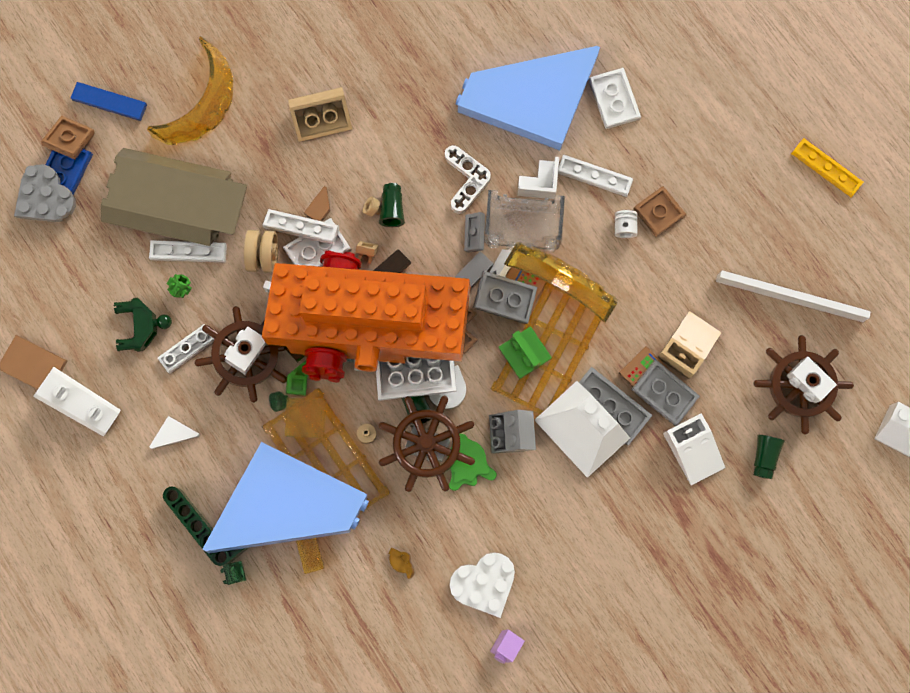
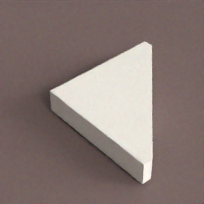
[149,416,200,449]

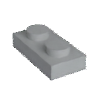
[464,212,485,253]

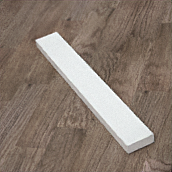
[716,270,871,322]

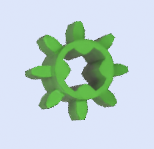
[167,274,192,298]

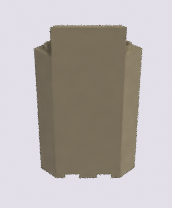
[101,148,247,246]

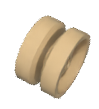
[244,230,278,273]

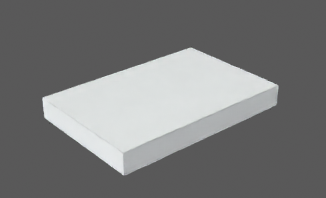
[588,68,641,129]
[283,218,351,267]

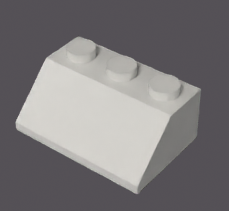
[874,402,910,457]

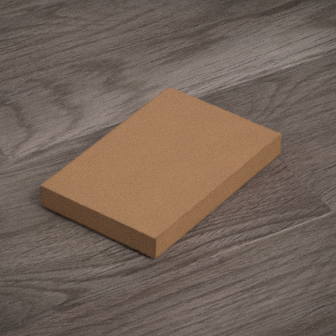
[0,335,68,389]

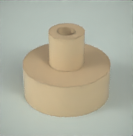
[363,197,381,217]
[357,424,377,444]

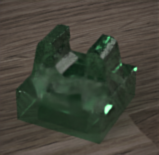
[220,561,246,585]

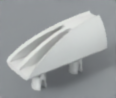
[33,367,121,436]

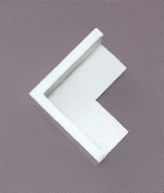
[517,157,559,199]

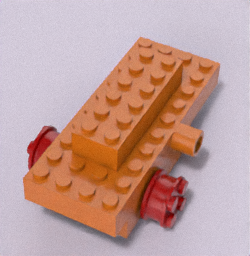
[262,250,471,383]

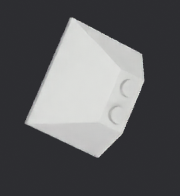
[534,381,630,478]

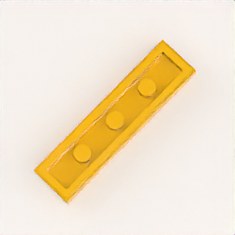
[791,138,864,197]

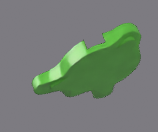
[449,434,497,491]

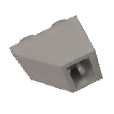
[489,410,536,454]

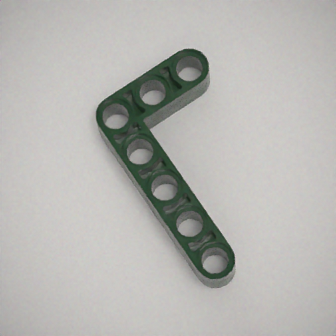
[163,486,248,566]

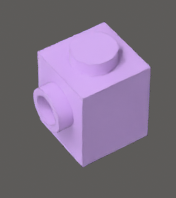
[490,630,525,664]

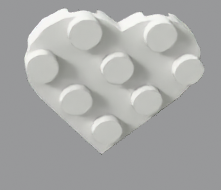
[450,553,515,618]

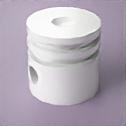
[615,210,637,238]

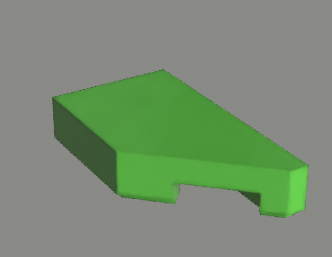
[285,361,308,396]

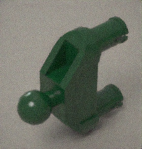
[114,297,172,352]

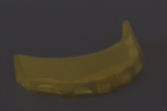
[147,36,233,145]
[504,241,618,323]

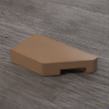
[304,186,330,221]

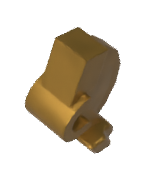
[388,547,415,579]

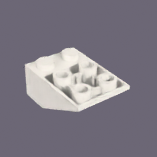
[663,413,725,485]

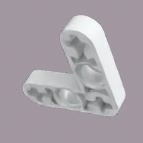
[445,145,491,214]

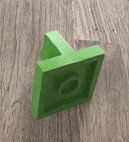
[498,326,552,380]

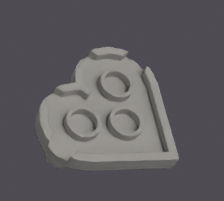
[14,164,76,222]

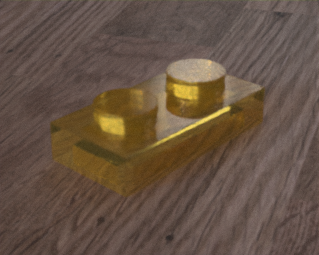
[296,538,325,574]

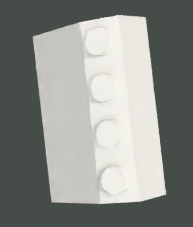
[376,357,457,401]

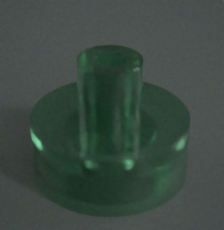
[269,391,289,412]

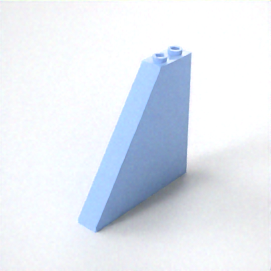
[456,46,600,150]
[203,442,369,553]

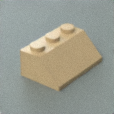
[288,87,352,142]

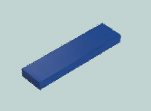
[71,82,147,121]

